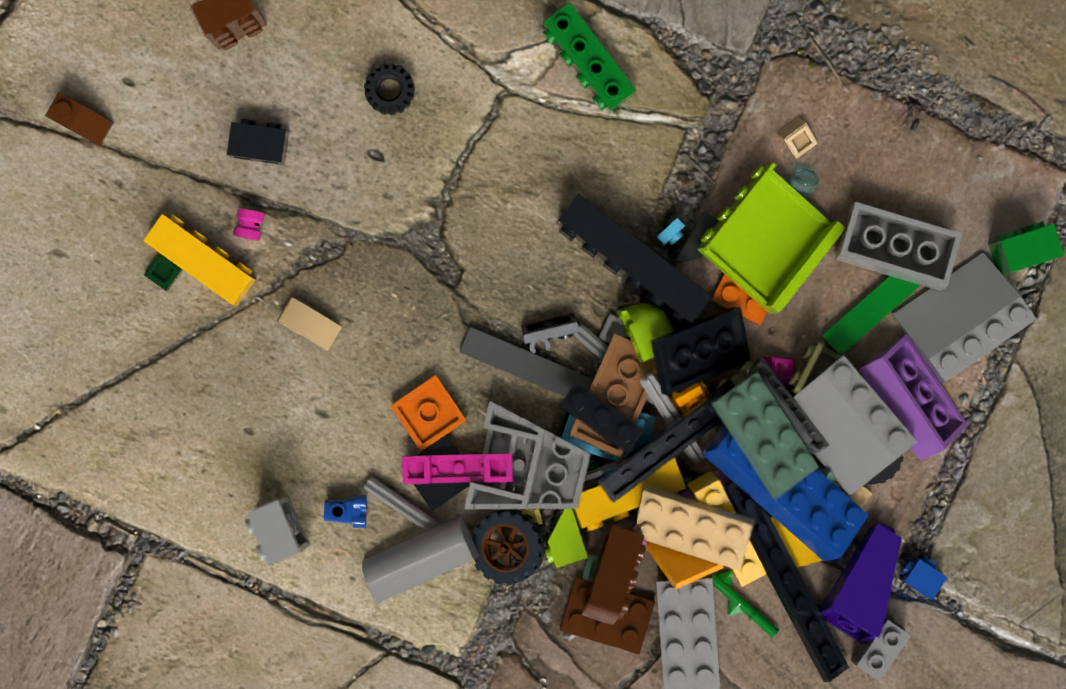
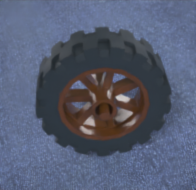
[472,509,546,585]

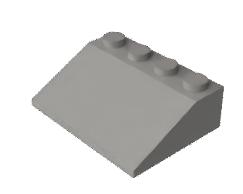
[892,252,1037,382]
[793,356,917,496]

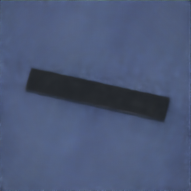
[596,379,735,503]

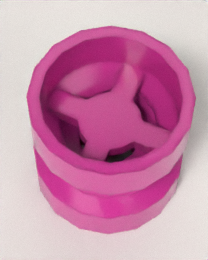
[233,208,265,241]

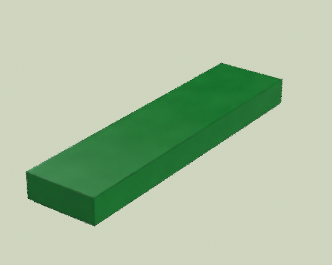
[821,276,921,355]

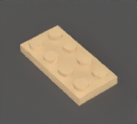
[635,485,754,571]

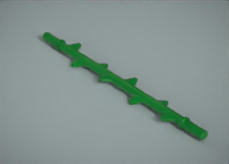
[587,461,779,638]

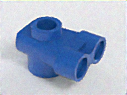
[324,495,367,528]

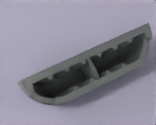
[747,357,829,454]

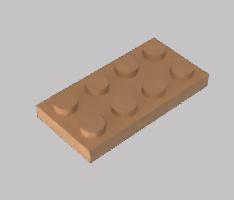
[569,334,657,458]

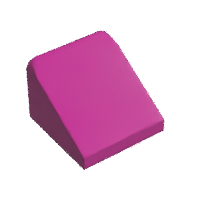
[762,356,795,386]

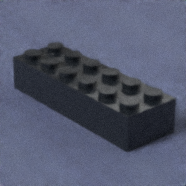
[558,194,712,326]

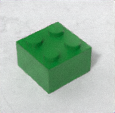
[988,221,1065,275]

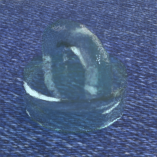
[790,168,819,196]

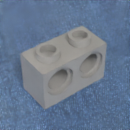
[852,618,911,682]

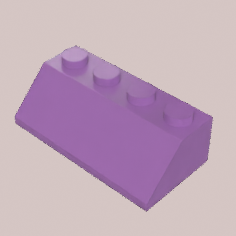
[858,334,968,461]

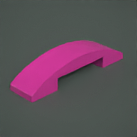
[402,454,513,484]

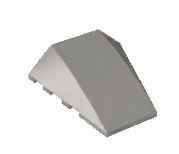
[464,401,591,509]

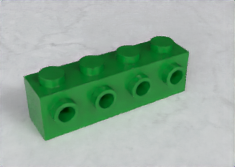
[542,2,637,114]

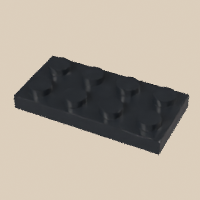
[650,307,751,395]

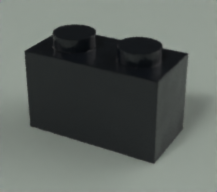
[226,119,289,166]

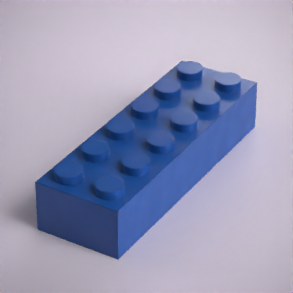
[703,424,868,562]

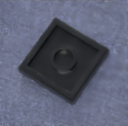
[401,435,470,511]

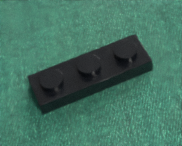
[559,383,645,454]

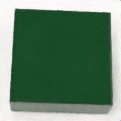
[144,253,183,291]

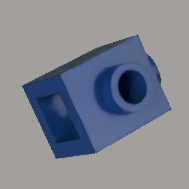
[900,556,948,601]

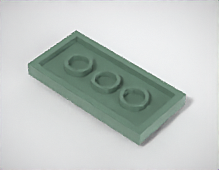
[712,373,818,499]

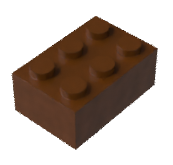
[190,0,267,50]
[581,525,647,625]

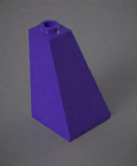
[819,523,902,644]

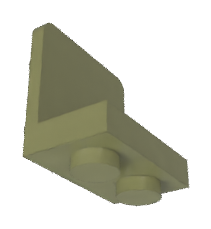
[788,341,842,395]

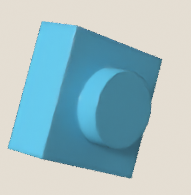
[655,218,685,246]

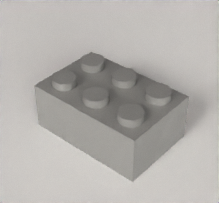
[245,495,309,566]

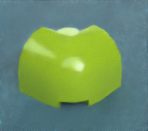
[616,303,675,362]

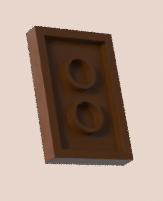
[560,577,655,654]

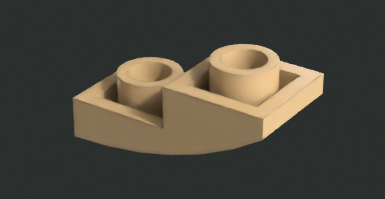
[277,297,342,351]

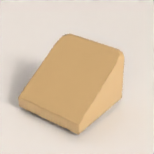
[777,117,818,159]

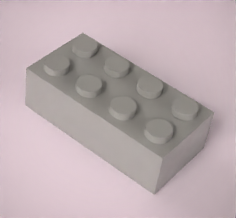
[835,202,962,291]
[656,573,720,689]

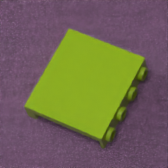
[697,162,846,314]

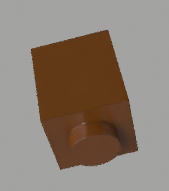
[45,92,113,147]

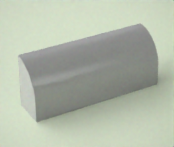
[362,515,479,604]

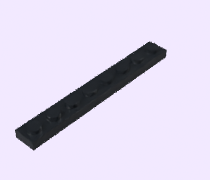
[723,481,849,682]

